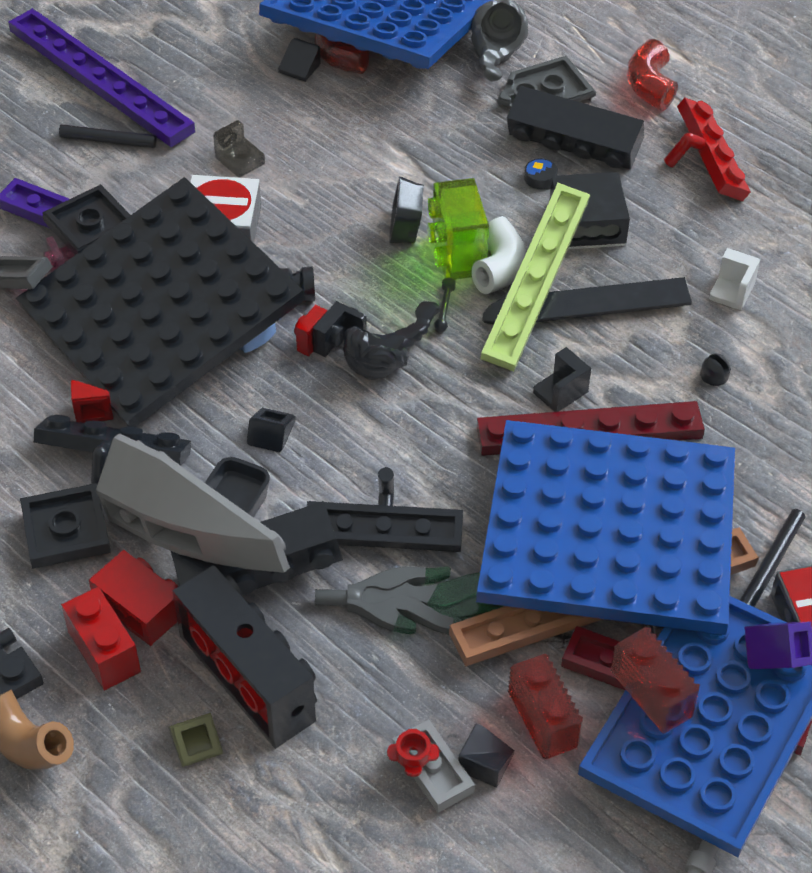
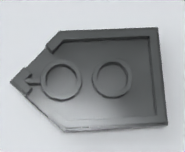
[497,56,596,107]

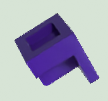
[744,621,812,669]

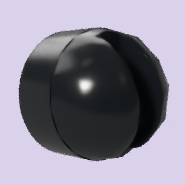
[700,353,731,386]

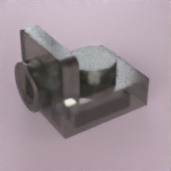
[213,120,265,178]

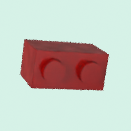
[89,550,179,647]
[61,586,141,691]

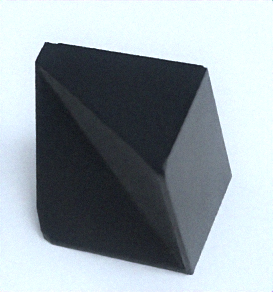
[458,723,515,788]

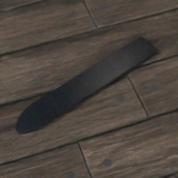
[482,277,692,325]

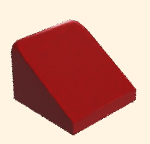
[71,380,114,423]

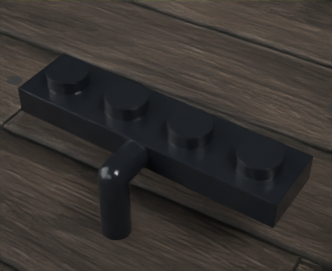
[33,415,191,484]
[307,467,463,552]

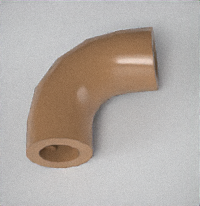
[0,689,74,770]

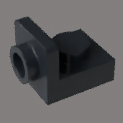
[313,301,367,357]

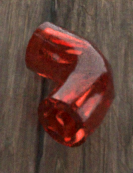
[314,34,370,74]
[627,39,678,111]

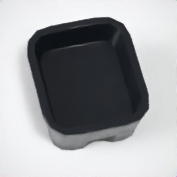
[389,177,424,243]
[205,457,270,518]

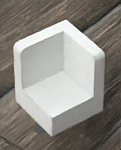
[709,248,760,310]

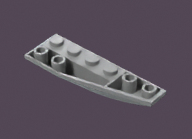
[96,434,290,573]

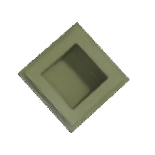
[168,713,223,767]

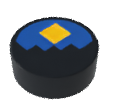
[524,158,558,189]

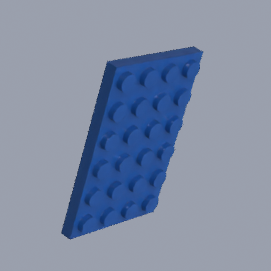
[578,596,812,857]

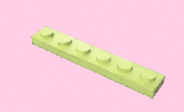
[480,183,590,372]

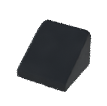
[278,38,321,82]
[247,407,296,452]

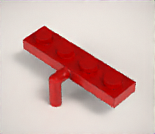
[664,97,751,201]

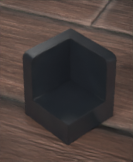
[533,347,591,412]

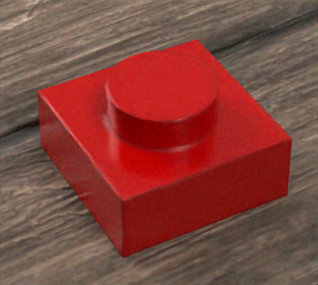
[294,304,327,357]

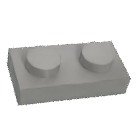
[392,719,475,813]

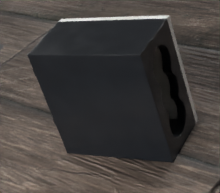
[549,172,630,249]

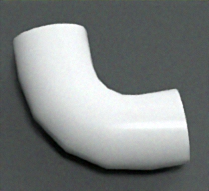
[472,216,526,294]

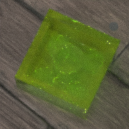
[427,178,489,280]

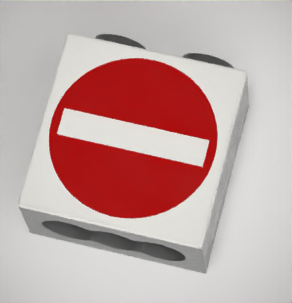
[191,175,261,243]

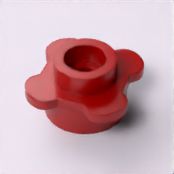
[387,729,439,777]

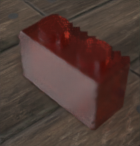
[610,627,700,733]
[507,654,583,759]

